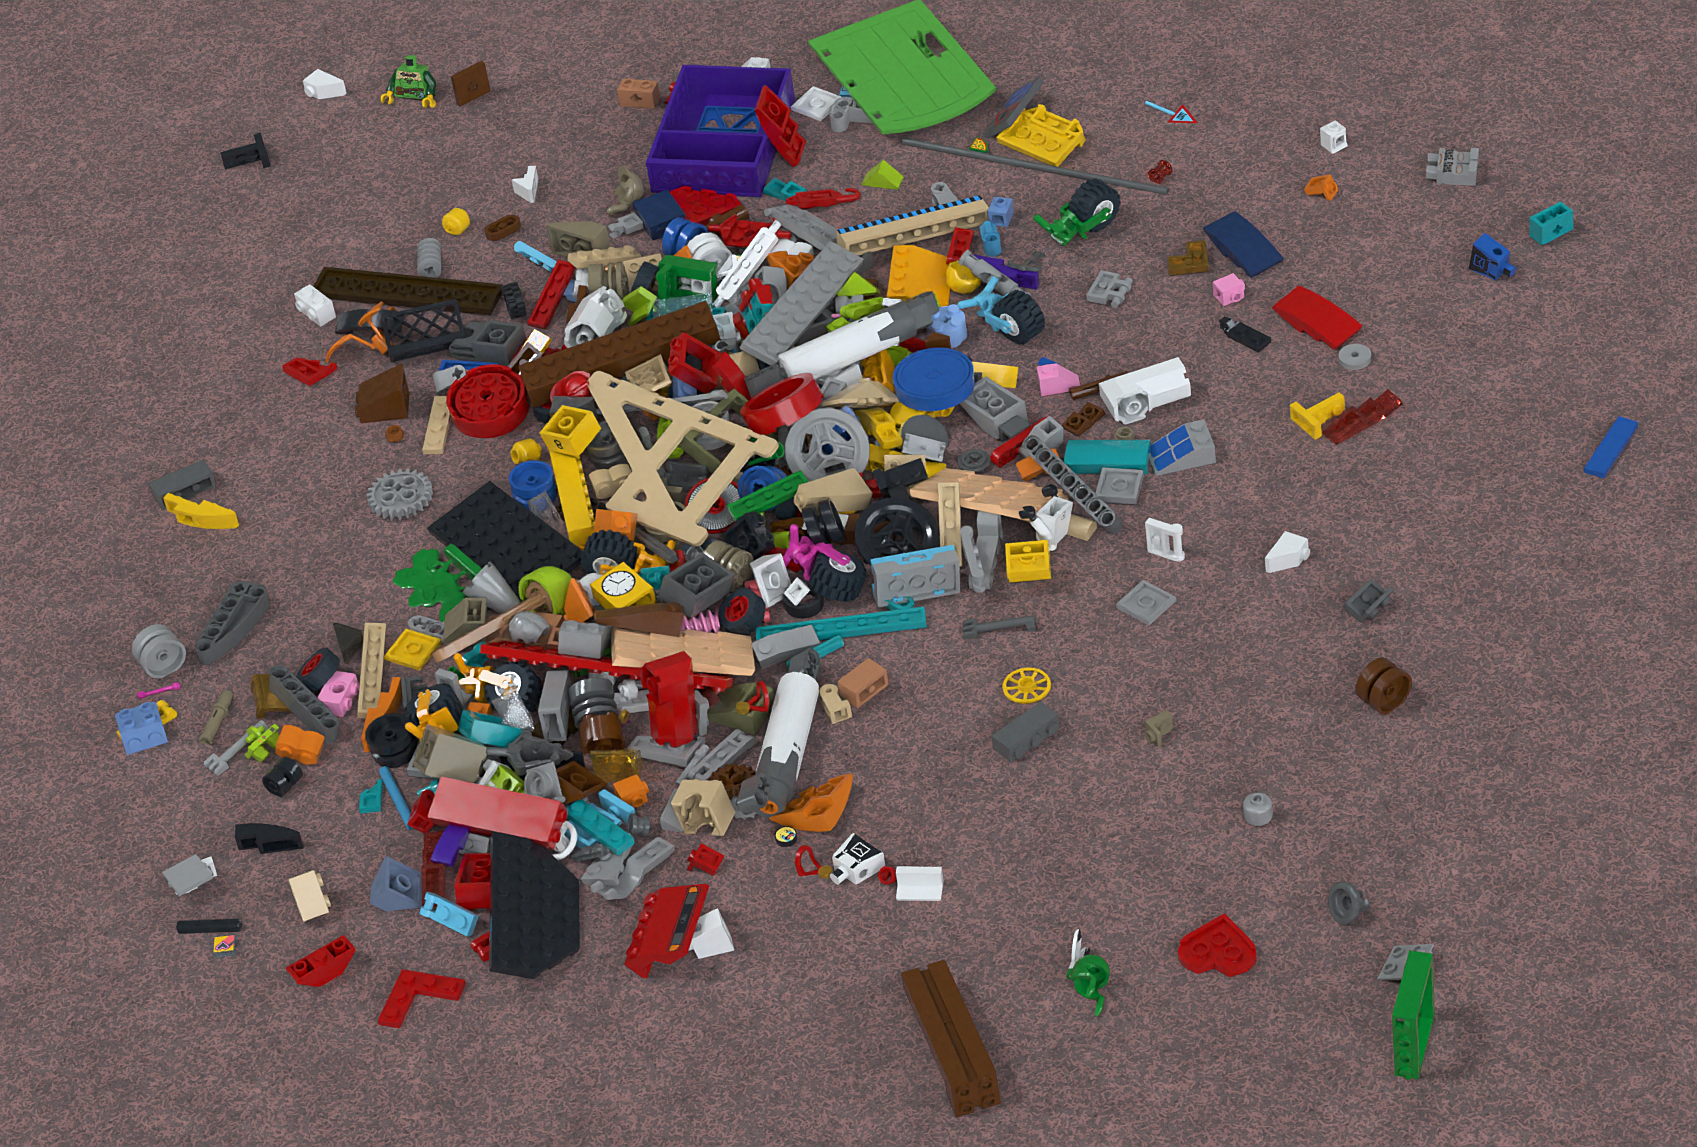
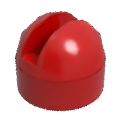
[878,866,897,884]

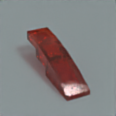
[1322,389,1403,445]
[421,831,447,907]

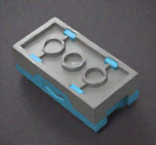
[871,545,960,608]

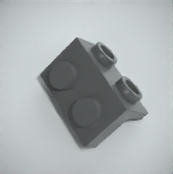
[1343,578,1394,623]

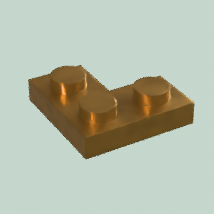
[1167,240,1209,275]

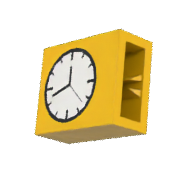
[590,562,657,609]

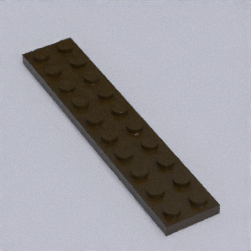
[313,267,503,315]

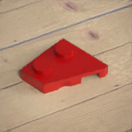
[282,357,337,386]

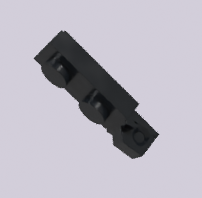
[1219,316,1271,353]

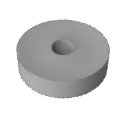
[1339,344,1371,370]

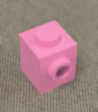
[1213,273,1245,306]

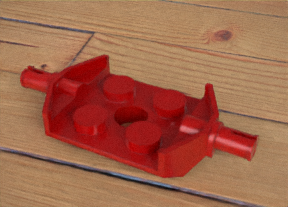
[708,214,791,248]

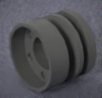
[568,677,619,729]

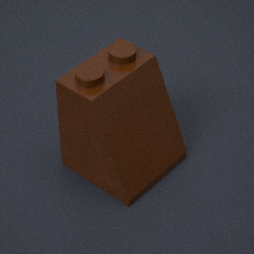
[355,364,410,423]

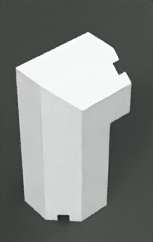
[564,286,627,348]
[1099,357,1191,425]

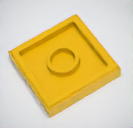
[384,629,442,671]

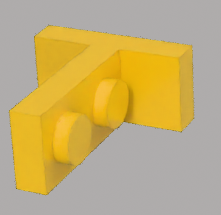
[1290,392,1345,440]

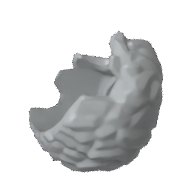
[508,611,550,644]

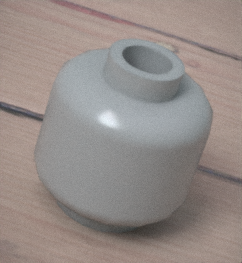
[1243,793,1273,826]

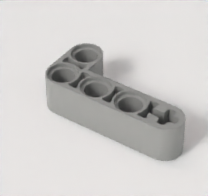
[829,97,881,132]
[969,511,1003,590]

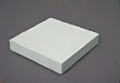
[791,86,841,121]

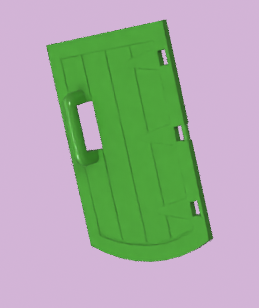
[808,0,996,135]

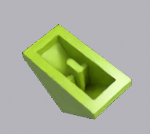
[862,159,904,190]
[838,272,880,298]

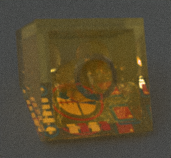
[590,749,643,782]

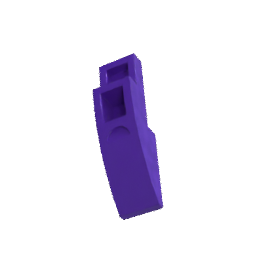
[972,254,1039,290]

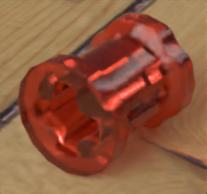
[1148,160,1173,184]

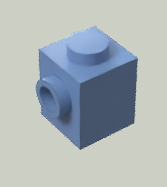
[988,197,1014,227]

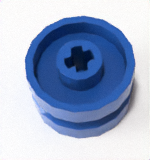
[662,217,708,256]
[508,460,557,512]
[738,466,787,511]

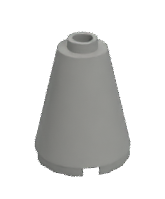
[463,561,521,614]

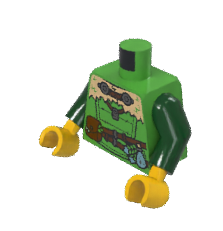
[381,55,436,108]

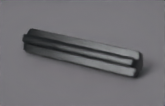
[176,918,242,934]

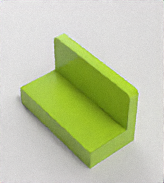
[622,286,657,326]

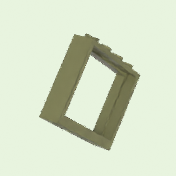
[680,389,781,484]

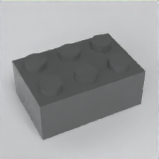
[658,552,735,618]

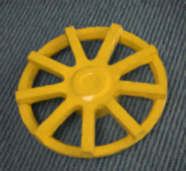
[1002,668,1051,704]

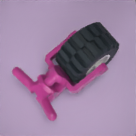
[783,524,867,602]

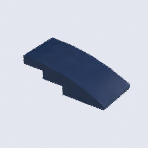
[1203,211,1284,278]

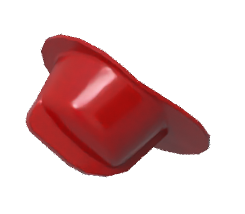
[550,371,592,403]

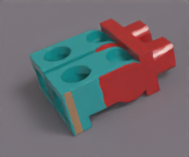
[739,278,774,334]

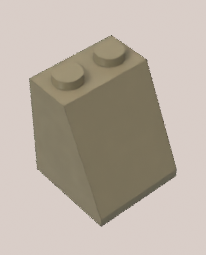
[412,724,487,783]

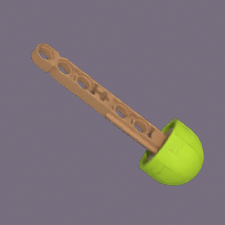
[431,566,572,663]

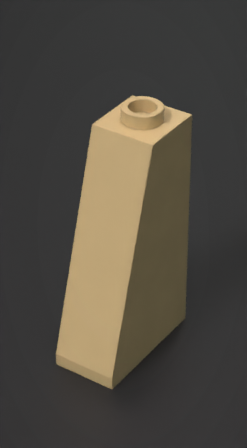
[794,468,873,513]

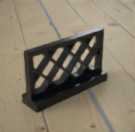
[380,299,466,362]

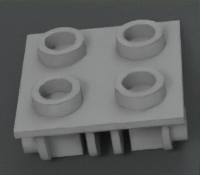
[1377,944,1434,980]

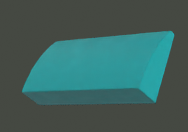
[1064,440,1151,474]

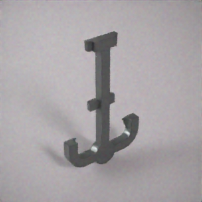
[1008,251,1046,271]

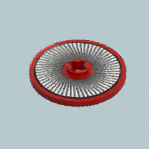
[685,478,740,534]

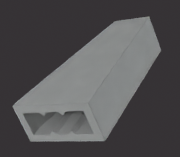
[538,670,572,742]

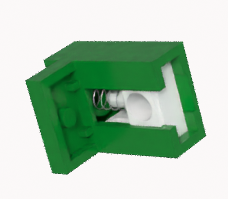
[656,255,718,309]

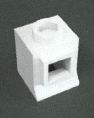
[1320,121,1348,154]

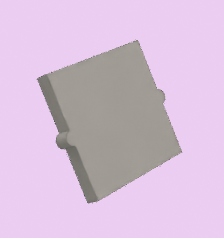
[162,854,213,896]

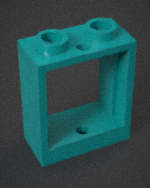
[458,709,523,748]

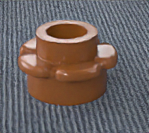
[385,425,404,442]

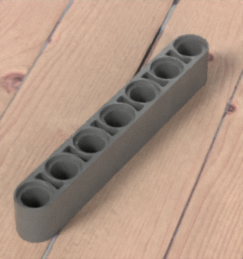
[1023,435,1123,534]

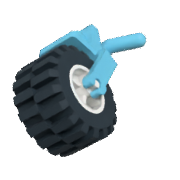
[958,276,1045,345]

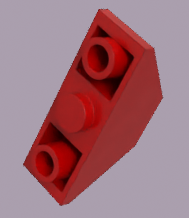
[286,935,356,987]

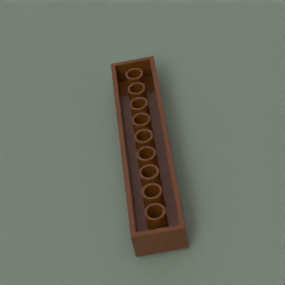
[518,301,721,408]

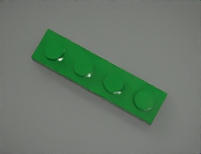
[727,470,808,522]

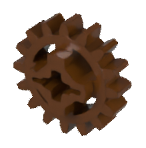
[709,763,756,800]

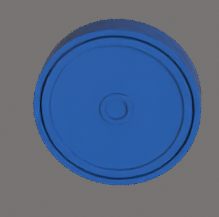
[893,348,975,411]

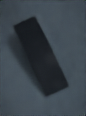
[235,823,304,854]

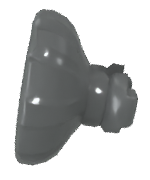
[1328,881,1370,925]

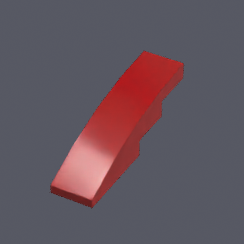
[711,351,751,400]

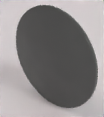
[901,415,948,460]

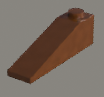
[594,602,684,637]

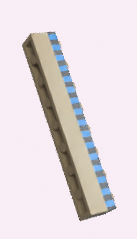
[837,195,989,256]

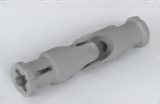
[959,250,1032,296]

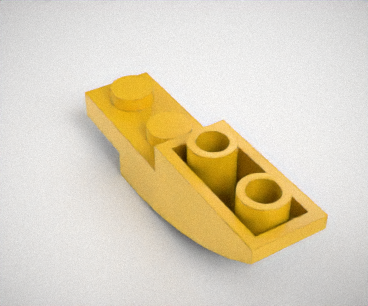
[854,407,903,449]
[163,493,239,529]

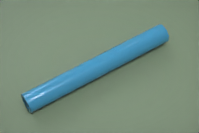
[379,766,413,830]

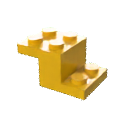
[1005,540,1051,583]

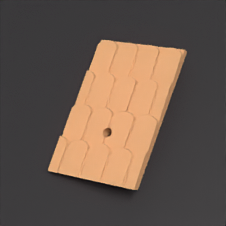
[910,468,1069,521]
[611,626,755,676]

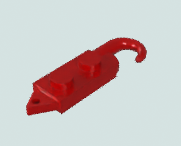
[786,188,861,209]

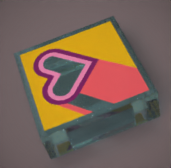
[212,934,237,958]

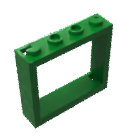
[1392,950,1435,1080]

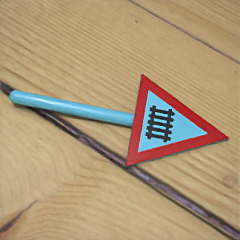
[1145,101,1198,123]

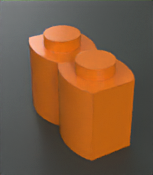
[275,725,325,765]

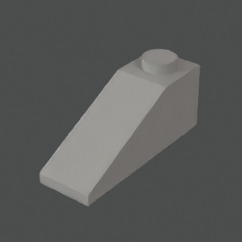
[751,625,820,669]

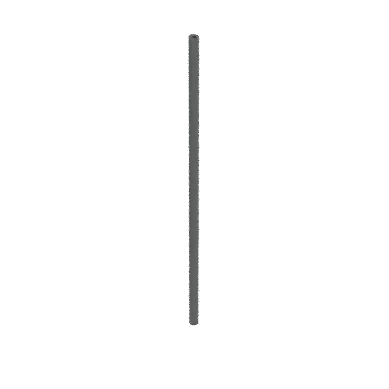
[902,138,1169,195]

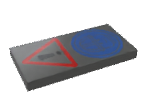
[983,77,1044,138]

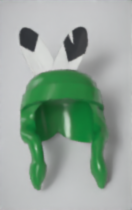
[1066,929,1110,1017]

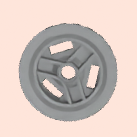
[785,407,870,482]

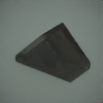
[333,622,364,664]

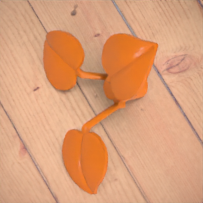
[326,302,396,363]

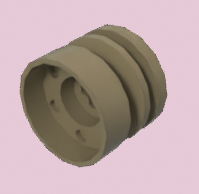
[588,262,628,300]
[704,540,754,592]

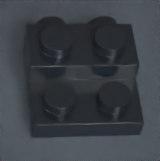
[721,512,775,561]

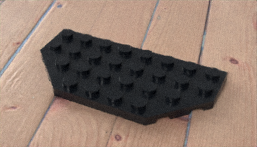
[489,831,580,979]

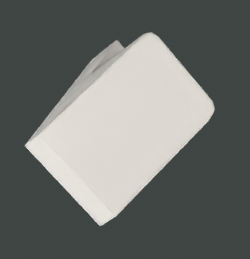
[512,166,538,203]

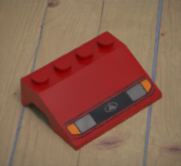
[624,884,709,979]

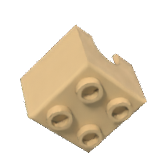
[671,779,735,836]

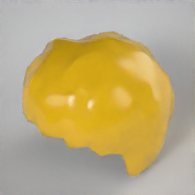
[946,260,981,295]

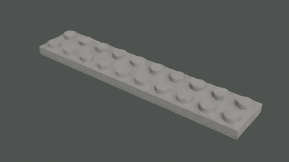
[740,241,864,366]

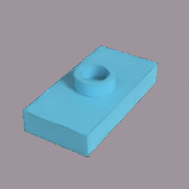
[598,789,636,824]

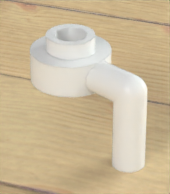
[618,679,643,701]

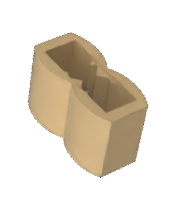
[589,464,631,499]

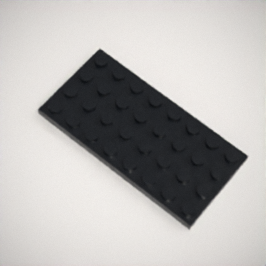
[427,481,583,602]

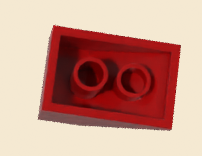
[454,853,490,910]

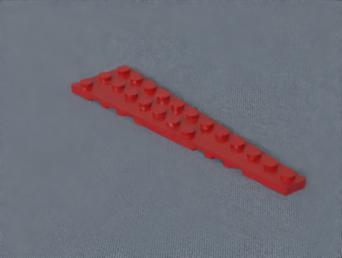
[480,640,733,692]

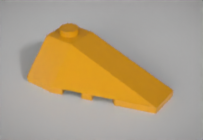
[861,349,896,407]

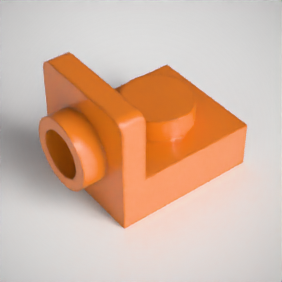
[1304,174,1338,201]

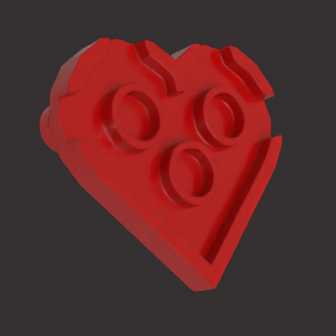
[1178,913,1257,977]

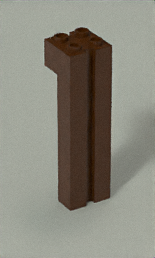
[901,959,1001,1118]

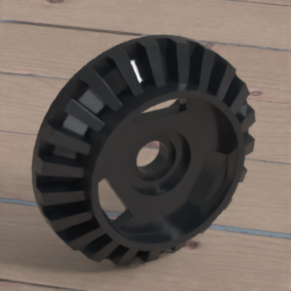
[854,497,940,566]

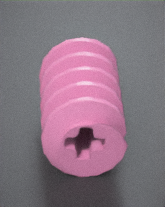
[681,608,720,634]

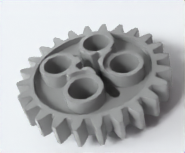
[367,468,433,520]

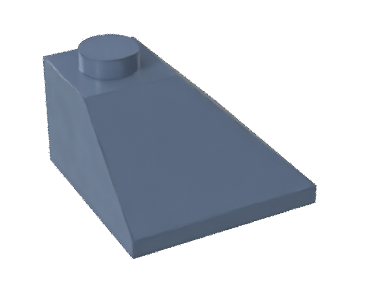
[370,856,423,911]

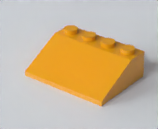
[887,245,950,307]

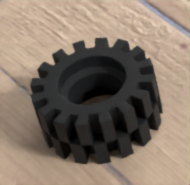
[501,282,527,319]

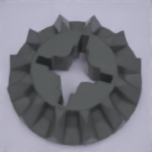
[958,449,991,474]

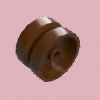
[1355,657,1412,715]

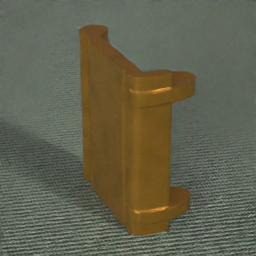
[250,674,293,719]

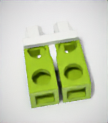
[475,759,526,794]

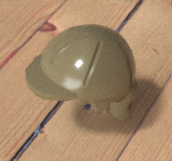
[606,165,644,216]

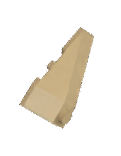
[625,354,673,392]
[822,378,900,409]

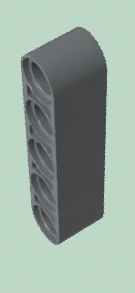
[269,665,339,744]

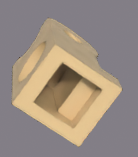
[819,684,852,724]

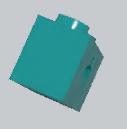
[1529,201,1573,245]

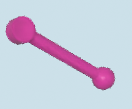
[137,682,180,699]

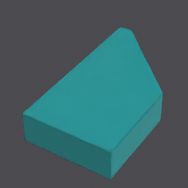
[359,779,383,814]

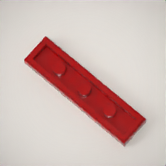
[527,260,576,330]

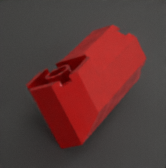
[640,651,697,747]

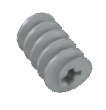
[417,238,442,278]

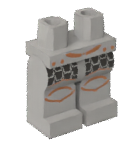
[1426,148,1479,186]

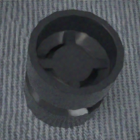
[262,757,303,798]

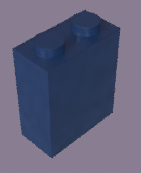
[633,189,686,241]

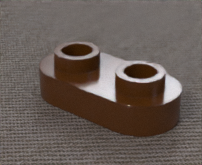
[485,215,521,241]

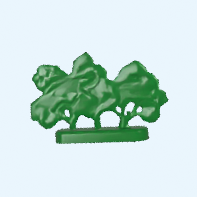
[393,543,482,623]

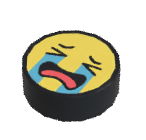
[775,826,797,847]

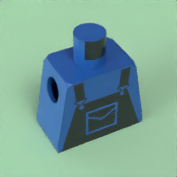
[1469,233,1516,280]

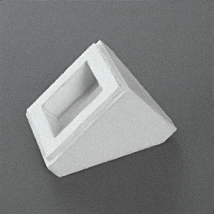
[784,577,810,605]

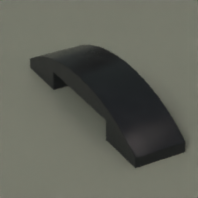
[335,309,402,334]

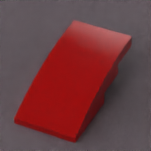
[755,85,806,167]
[1272,285,1363,350]

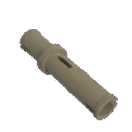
[199,690,234,745]

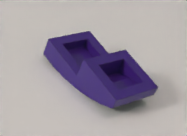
[430,824,470,867]

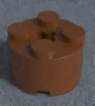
[578,712,625,759]

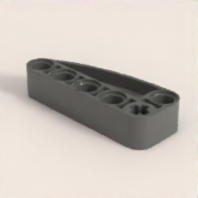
[194,581,270,665]

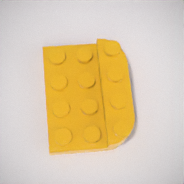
[996,104,1086,167]

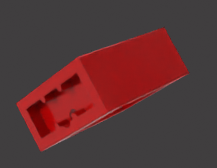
[668,332,721,394]

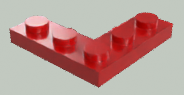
[377,969,466,1028]

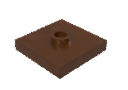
[451,61,491,106]

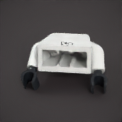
[1019,484,1073,550]

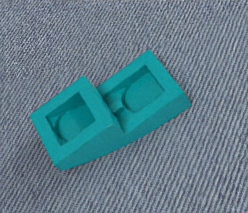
[763,178,806,201]

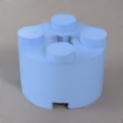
[926,304,967,348]

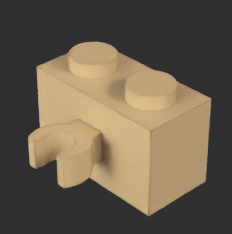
[288,870,331,922]

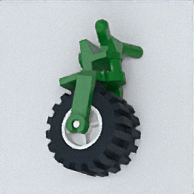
[1033,178,1121,246]

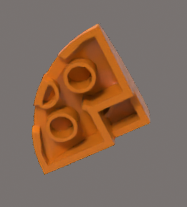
[766,251,814,290]
[769,773,853,832]

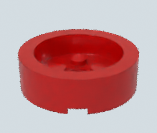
[446,364,530,438]
[740,373,824,435]

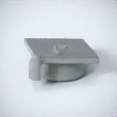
[524,762,565,803]

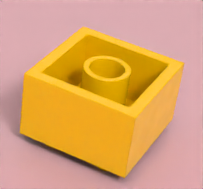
[539,405,601,457]

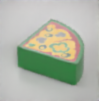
[969,137,988,153]

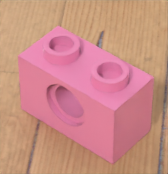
[318,671,360,717]

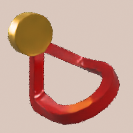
[736,680,769,715]
[795,845,833,879]

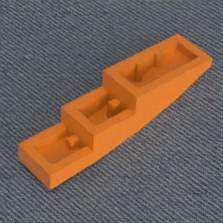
[361,677,403,752]

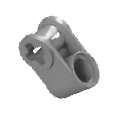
[931,182,958,206]
[432,365,468,395]

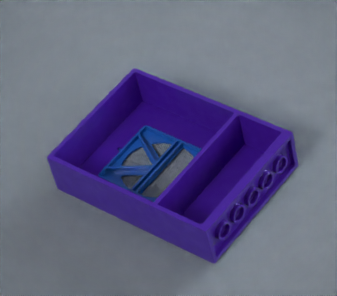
[646,65,795,197]

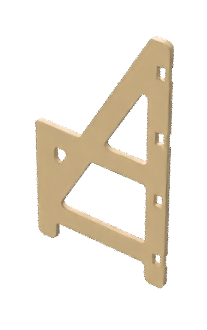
[588,371,779,547]

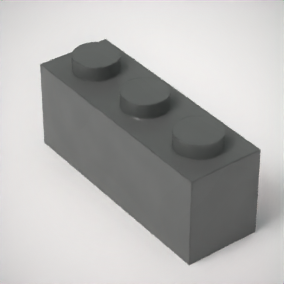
[149,459,216,510]
[991,701,1060,763]

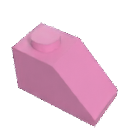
[1037,363,1081,396]

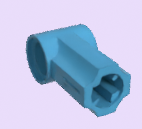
[979,221,1002,257]

